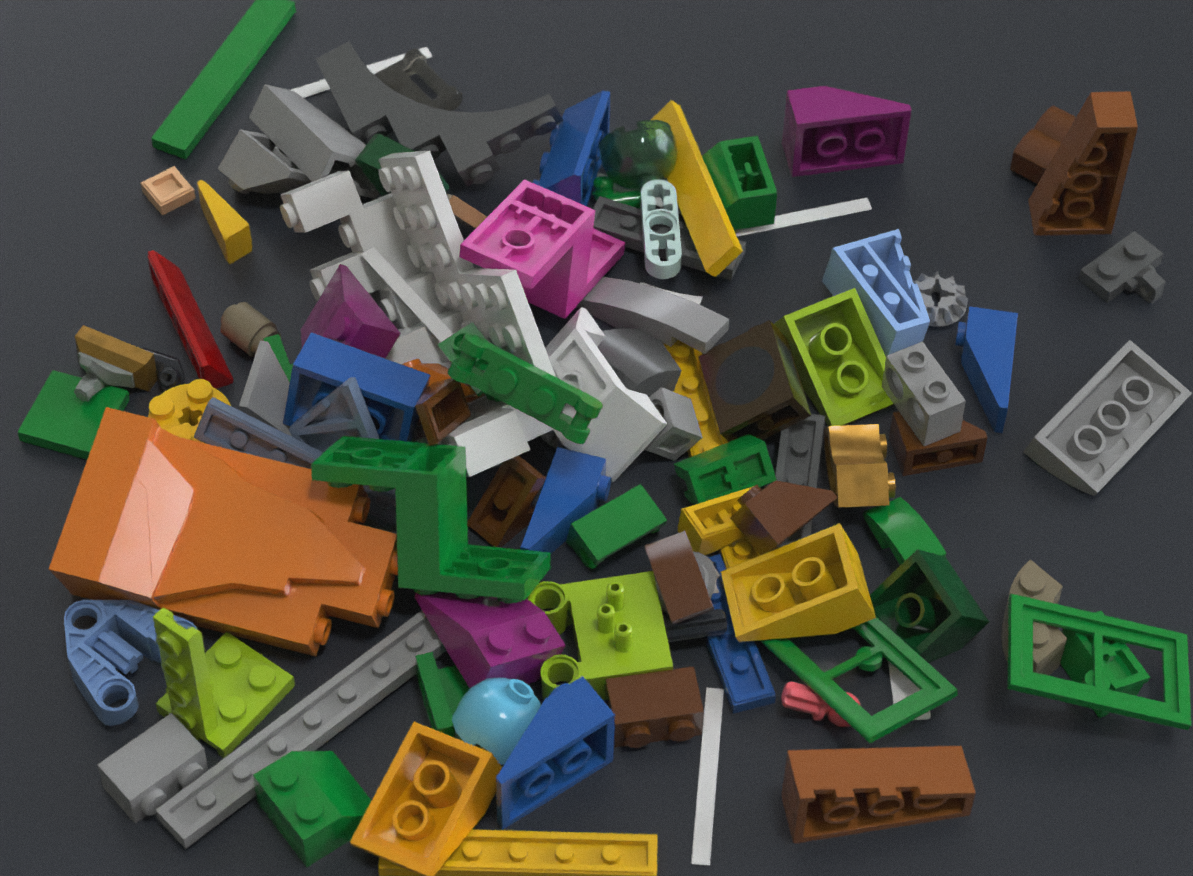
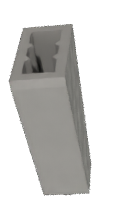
[249,84,379,199]

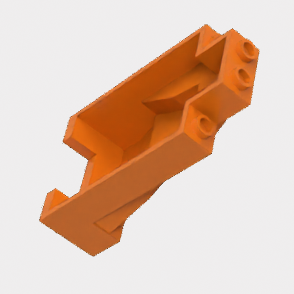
[49,407,398,657]

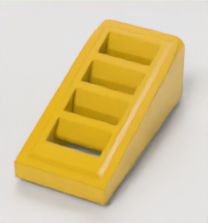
[678,486,754,555]

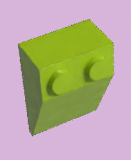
[774,288,894,426]

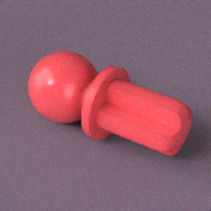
[781,682,861,727]

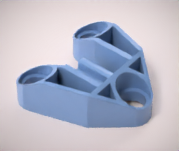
[64,600,197,726]

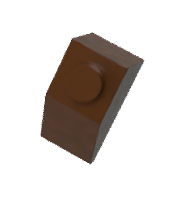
[889,411,988,476]
[731,480,838,555]

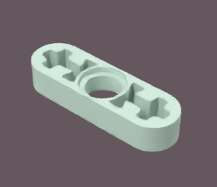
[640,180,682,279]

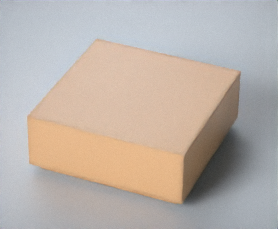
[141,166,196,216]

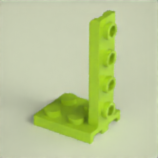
[153,608,295,758]

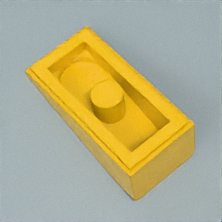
[197,180,253,264]

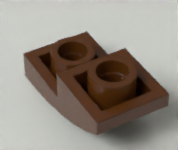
[644,531,714,625]

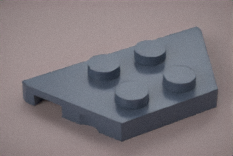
[289,377,380,453]

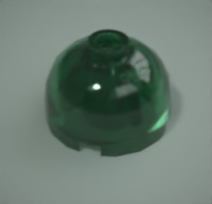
[598,120,678,192]

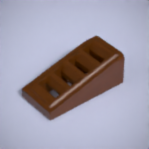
[415,378,471,446]

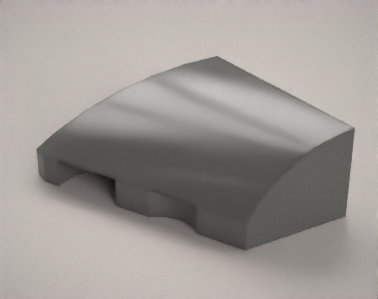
[597,328,682,396]

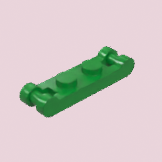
[447,334,603,444]

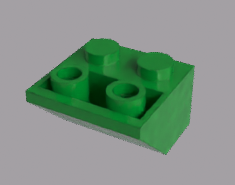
[702,136,777,230]

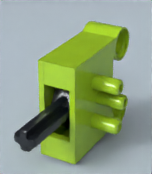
[528,571,727,700]

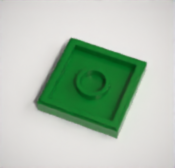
[17,370,130,460]

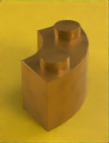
[823,424,896,508]

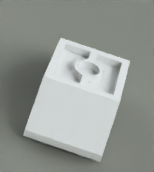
[545,307,667,482]

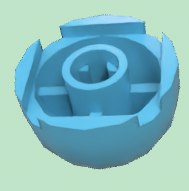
[452,678,541,765]

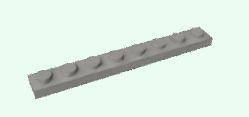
[156,611,447,849]

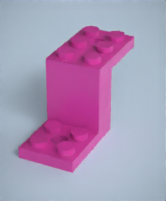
[459,179,625,319]

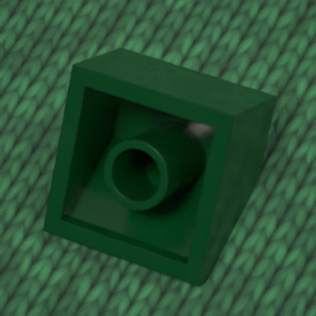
[870,549,989,663]

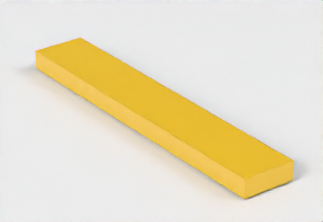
[645,100,743,277]
[379,830,657,876]

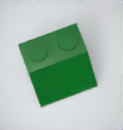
[253,751,372,867]

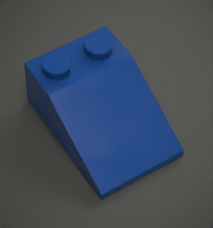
[496,676,615,830]

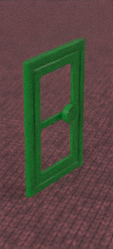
[1008,593,1191,730]
[760,617,958,743]

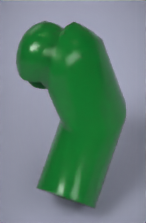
[592,176,641,209]

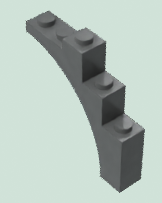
[316,41,563,187]

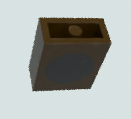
[698,320,811,442]

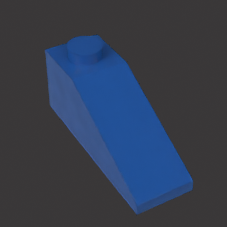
[955,306,1018,433]
[521,447,612,555]

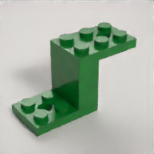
[311,436,551,603]

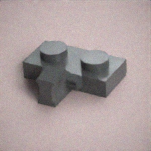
[1079,231,1166,304]

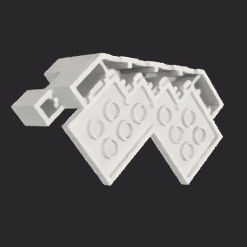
[280,150,556,477]

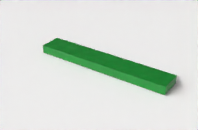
[151,0,296,159]

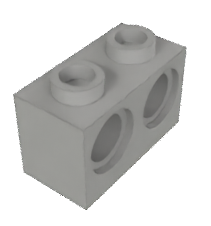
[882,341,966,446]

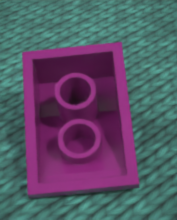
[782,86,912,177]
[301,264,401,359]
[414,592,566,688]

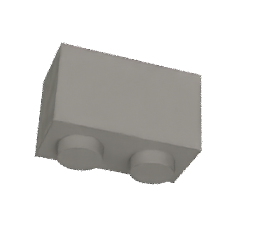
[98,713,208,824]

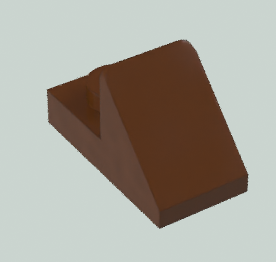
[467,455,546,548]

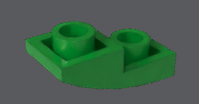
[862,497,947,565]

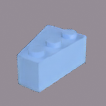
[822,229,930,356]

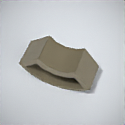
[1001,560,1067,676]

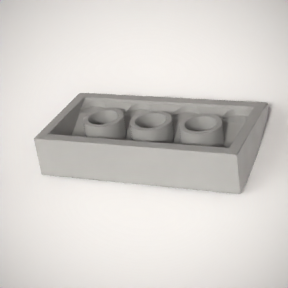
[1024,340,1192,496]

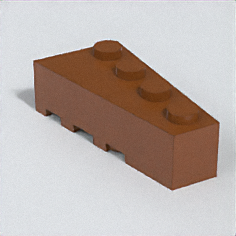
[1028,91,1138,236]
[781,746,976,844]

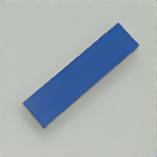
[704,554,776,714]

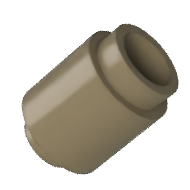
[221,302,281,357]

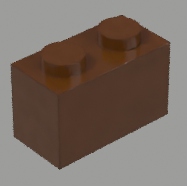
[605,666,704,748]

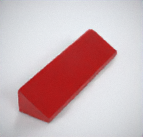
[147,250,234,389]

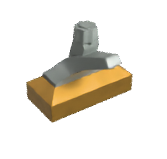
[74,325,157,401]

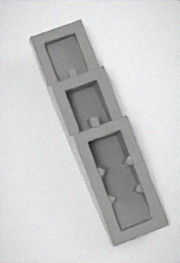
[577,277,729,354]

